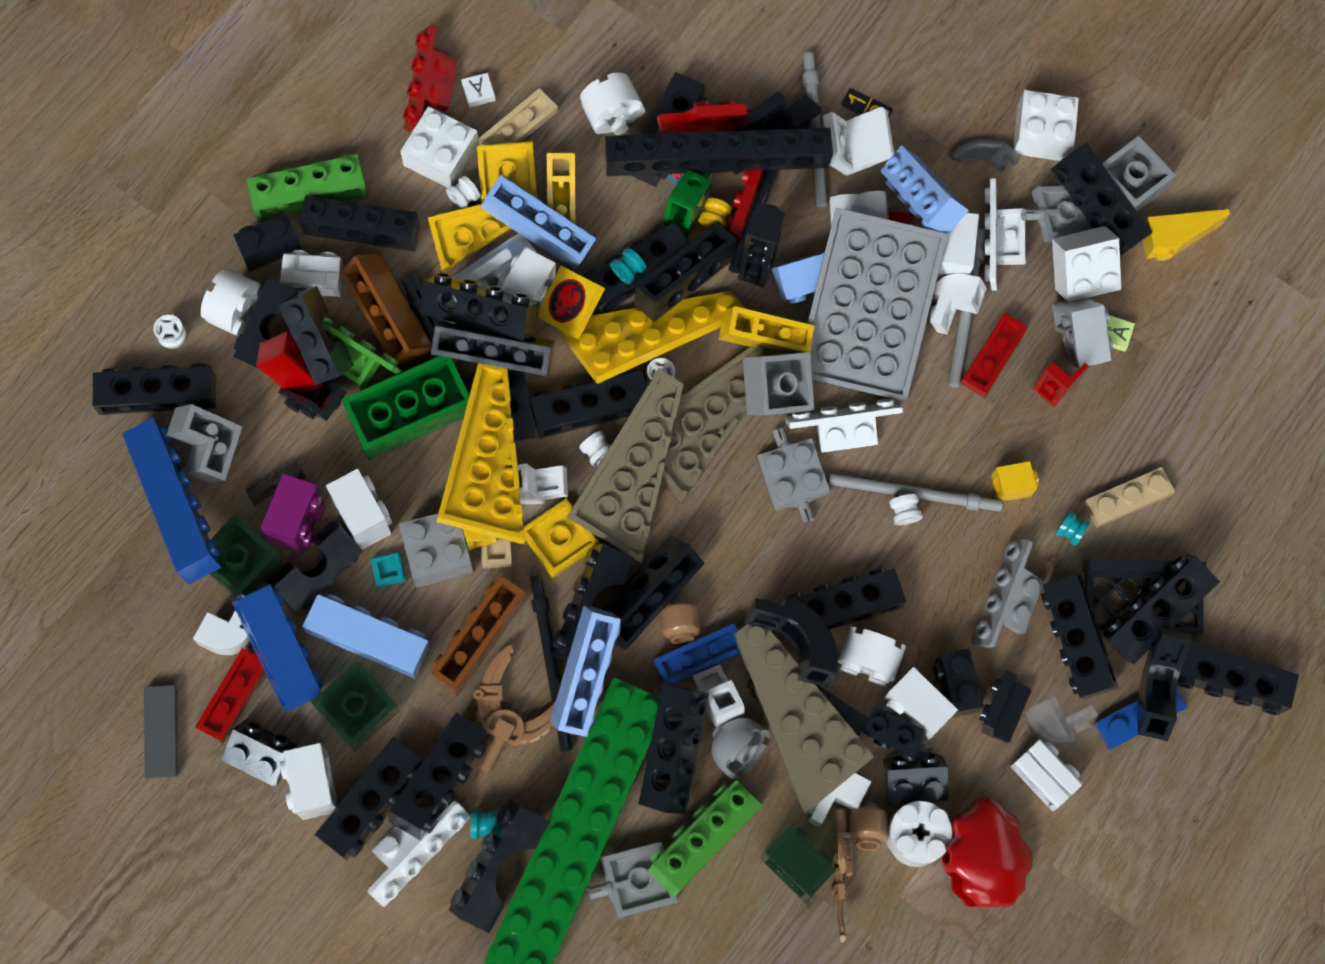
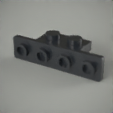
[733,92,822,174]

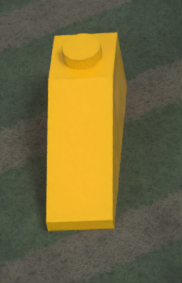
[547,152,575,224]
[1143,209,1230,261]
[719,306,814,353]

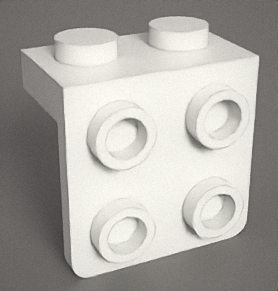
[823,107,894,176]

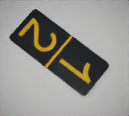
[841,88,893,117]

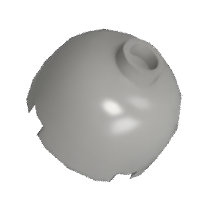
[711,717,770,779]

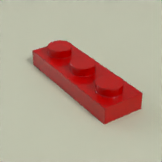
[725,170,763,245]
[961,313,1028,398]
[195,648,265,743]

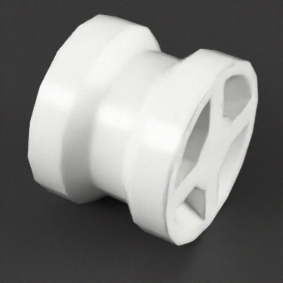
[445,175,481,210]
[153,314,187,349]
[646,358,675,384]
[579,431,611,467]
[889,494,923,525]

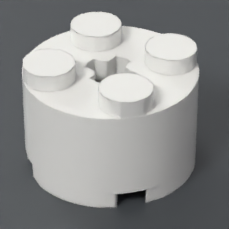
[580,73,646,135]
[201,268,261,336]
[838,627,906,686]
[886,801,952,867]

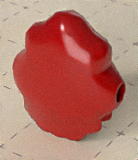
[941,796,1033,907]

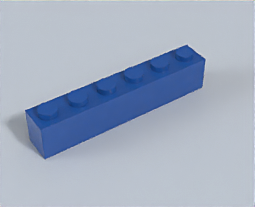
[122,417,221,584]

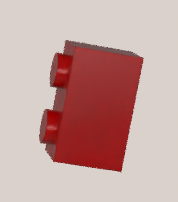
[256,332,322,396]

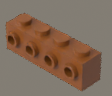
[340,254,432,366]
[430,576,526,697]

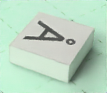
[461,73,495,108]

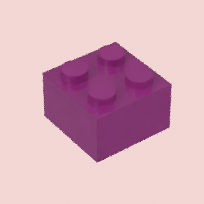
[260,474,326,555]

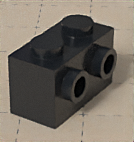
[233,213,302,272]
[933,648,984,718]

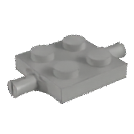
[1021,186,1093,242]
[757,428,830,523]
[587,842,678,919]

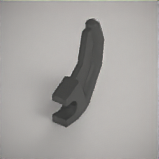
[950,138,1019,172]

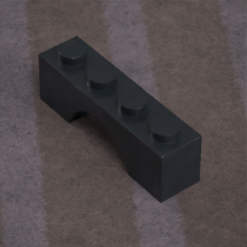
[552,543,634,662]
[448,799,550,933]

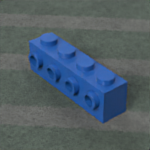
[232,585,323,712]

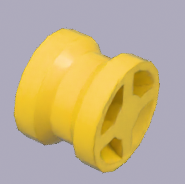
[699,198,732,229]

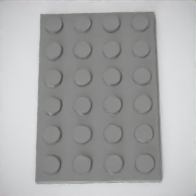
[807,208,948,402]

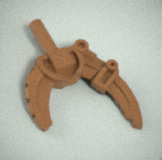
[473,644,556,775]
[831,809,853,943]

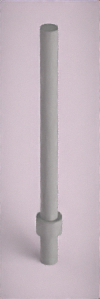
[802,52,828,207]
[948,228,986,388]
[829,473,1003,512]

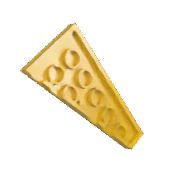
[556,291,745,384]
[436,363,526,544]

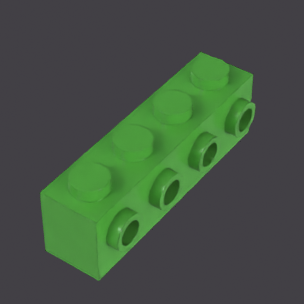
[246,154,367,220]
[648,780,763,897]

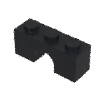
[233,277,301,369]
[278,286,353,385]
[266,521,363,612]

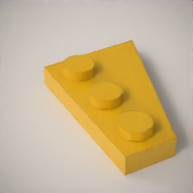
[428,204,513,273]

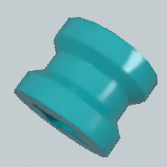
[610,248,646,284]
[1055,510,1090,546]
[470,808,498,840]

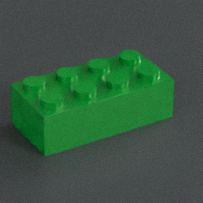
[341,356,469,460]

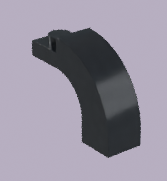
[745,596,838,687]
[1137,628,1192,741]

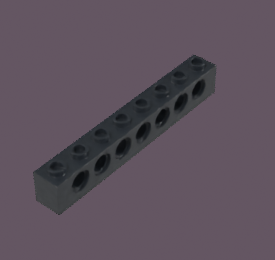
[605,128,833,176]

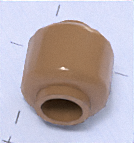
[660,598,701,644]
[849,802,888,851]

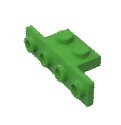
[323,316,403,388]

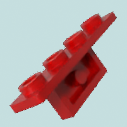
[403,24,457,132]
[657,100,753,134]

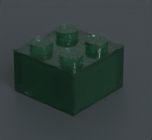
[208,515,283,600]
[311,661,400,752]
[760,826,836,902]

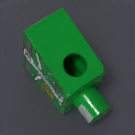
[663,170,712,239]

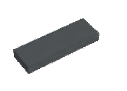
[144,685,178,779]

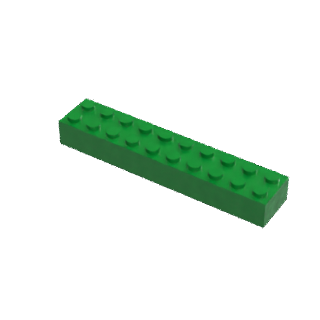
[484,677,660,964]

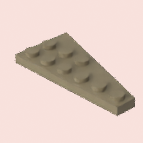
[662,347,779,503]
[566,369,684,564]
[734,624,875,816]

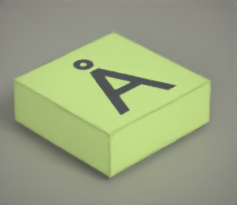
[1107,315,1135,352]

